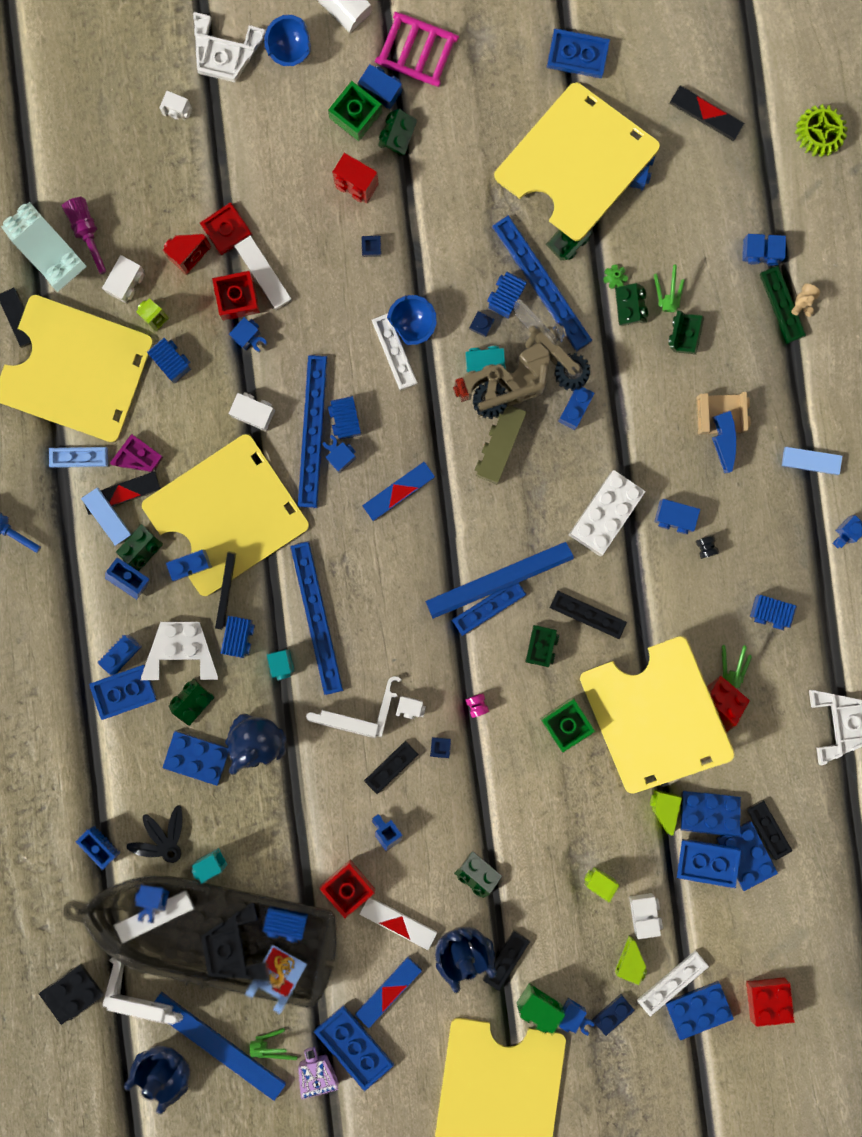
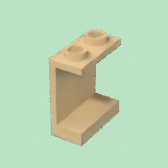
[697,392,751,435]

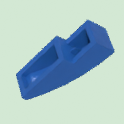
[712,411,736,473]

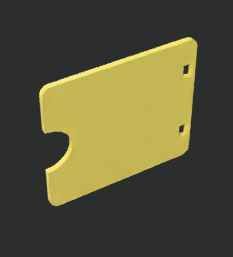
[494,83,660,241]
[0,295,153,442]
[142,434,309,596]
[580,636,734,794]
[435,1018,566,1137]

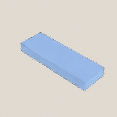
[49,447,108,468]
[781,447,842,475]
[81,487,132,546]

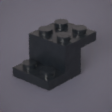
[39,963,104,1025]

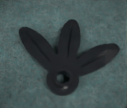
[126,805,183,863]

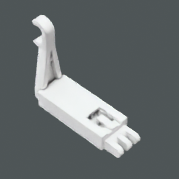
[306,676,402,738]
[103,941,183,1024]

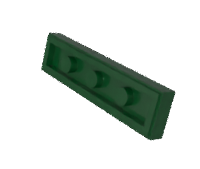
[759,266,806,344]

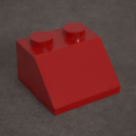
[163,234,212,275]

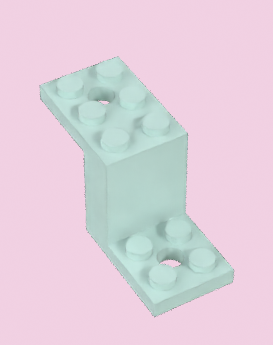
[1,202,87,292]

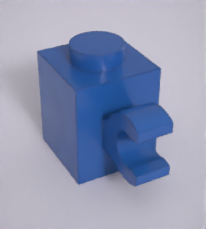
[229,317,268,353]
[323,435,356,473]
[832,515,862,549]
[372,814,403,852]
[136,885,169,924]
[559,998,594,1036]

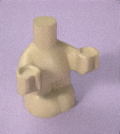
[791,284,820,317]

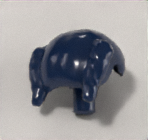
[225,713,287,775]
[435,926,497,993]
[124,1046,190,1115]

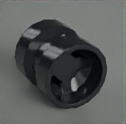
[696,535,720,559]

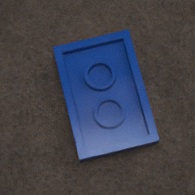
[547,28,610,79]
[89,664,158,720]
[163,731,229,786]
[680,791,741,837]
[716,821,778,891]
[677,839,741,889]
[666,981,734,1041]

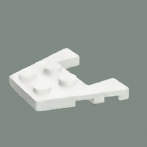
[193,12,266,82]
[141,622,218,680]
[809,690,862,765]

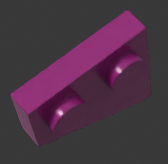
[110,434,163,472]

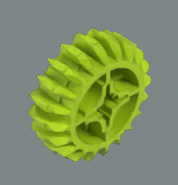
[795,104,848,157]

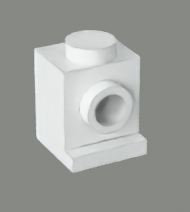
[159,91,192,120]
[396,696,426,719]

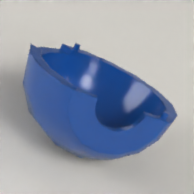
[264,15,311,66]
[387,295,437,345]

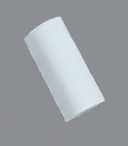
[318,0,372,33]

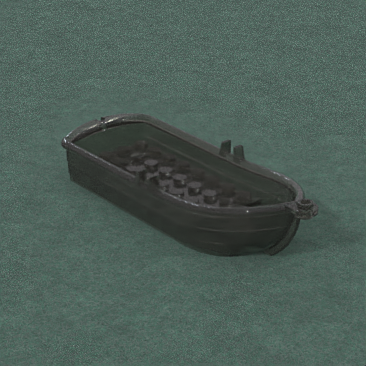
[63,876,337,1008]

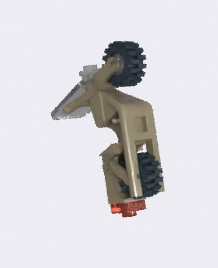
[453,299,591,419]

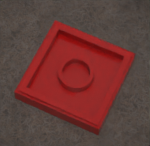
[200,202,252,256]

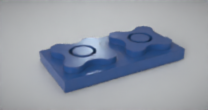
[314,1004,394,1092]

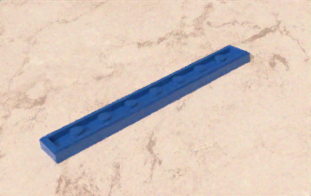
[492,215,593,352]
[298,355,328,508]
[290,542,344,695]
[425,542,574,619]
[154,992,286,1101]

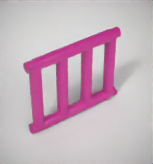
[375,11,459,87]

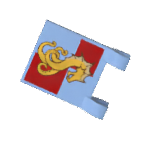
[245,945,307,1014]

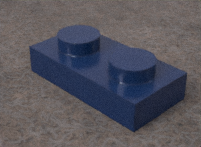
[592,994,635,1036]

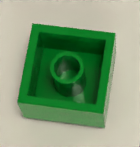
[328,81,382,141]
[540,697,595,753]
[517,983,565,1035]

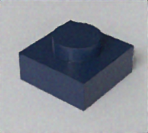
[362,236,381,257]
[469,311,495,337]
[430,737,451,758]

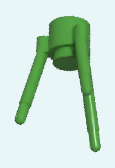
[654,264,685,312]
[722,645,752,688]
[250,1028,298,1060]

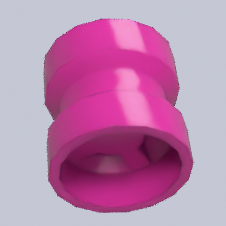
[465,693,490,718]

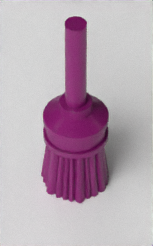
[61,196,107,274]

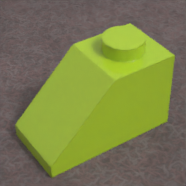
[136,298,169,332]
[650,790,682,836]
[584,867,619,903]
[615,936,647,985]

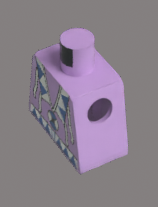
[299,1047,339,1099]

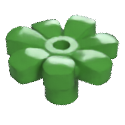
[603,265,628,289]

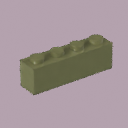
[474,406,526,485]

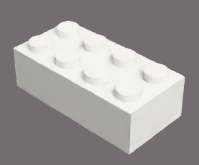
[569,470,646,556]

